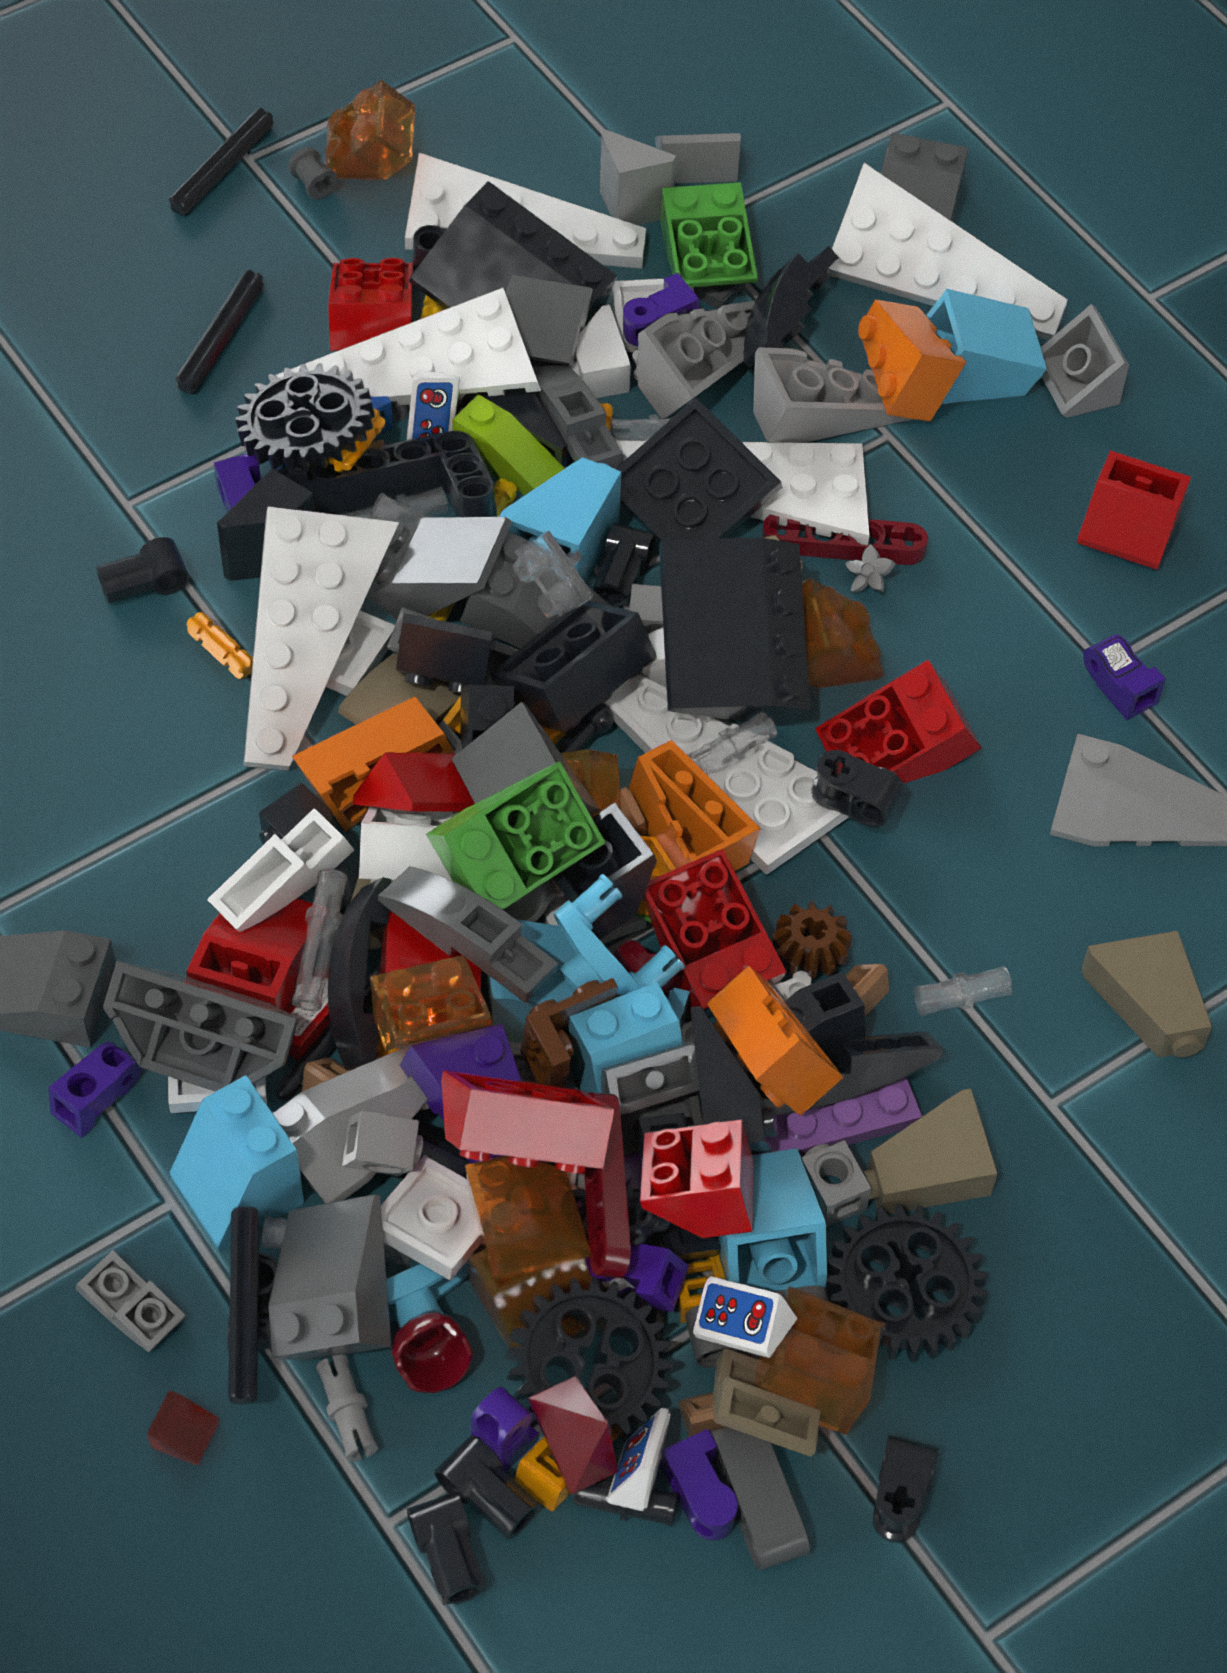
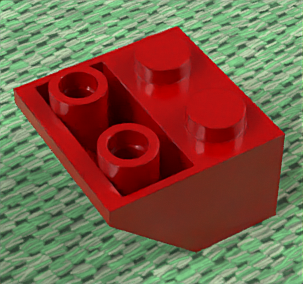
[1077,450,1191,570]
[640,1119,754,1238]

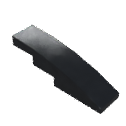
[752,1031,943,1115]

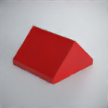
[353,752,475,812]

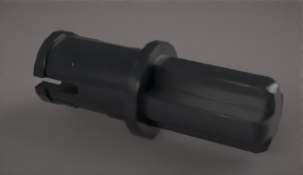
[573,1479,679,1527]

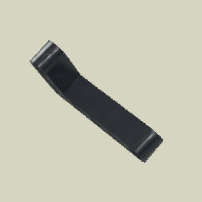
[276,430,497,517]

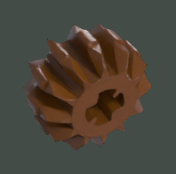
[772,899,852,981]

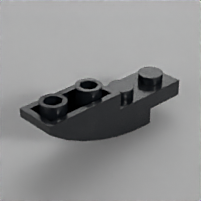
[743,245,839,368]

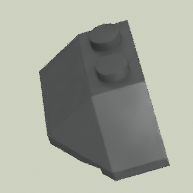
[103,961,299,1092]

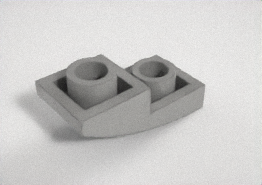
[75,1250,186,1352]

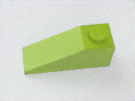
[452,394,565,496]

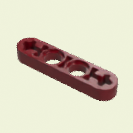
[762,514,928,565]
[584,1092,631,1278]

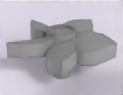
[845,544,896,593]

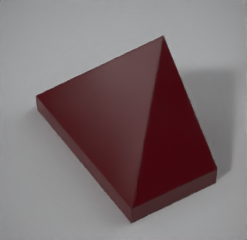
[528,1376,618,1495]

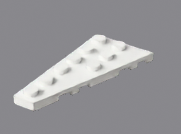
[405,153,646,268]
[828,163,1067,340]
[275,288,541,405]
[613,440,869,545]
[244,507,399,771]
[604,674,849,875]

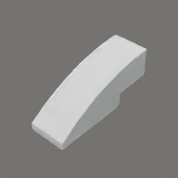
[207,808,354,933]

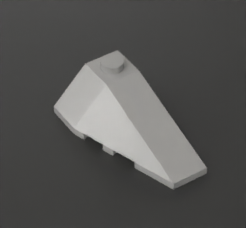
[638,300,756,420]
[753,347,911,443]
[1050,734,1227,846]
[272,1034,440,1204]

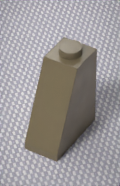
[1081,931,1212,1058]
[862,1088,997,1215]

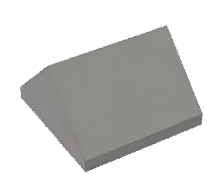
[600,129,676,225]
[655,133,741,184]
[1040,304,1129,418]

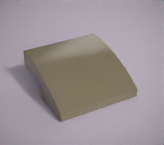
[338,652,461,725]
[713,1348,821,1457]

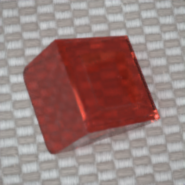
[148,1390,220,1466]

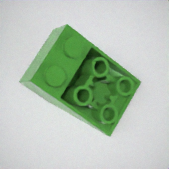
[660,182,758,287]
[426,761,605,910]

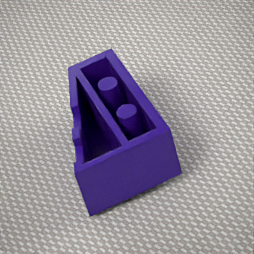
[399,1024,546,1190]

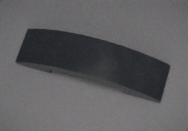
[328,877,392,1071]

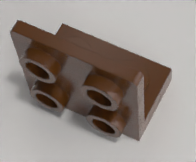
[520,978,618,1087]

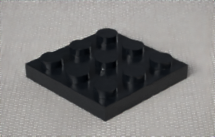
[615,397,783,543]

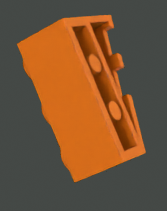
[858,299,966,422]
[292,696,455,832]
[629,740,761,871]
[707,966,844,1116]

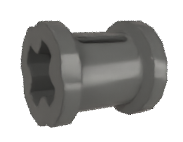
[288,147,338,200]

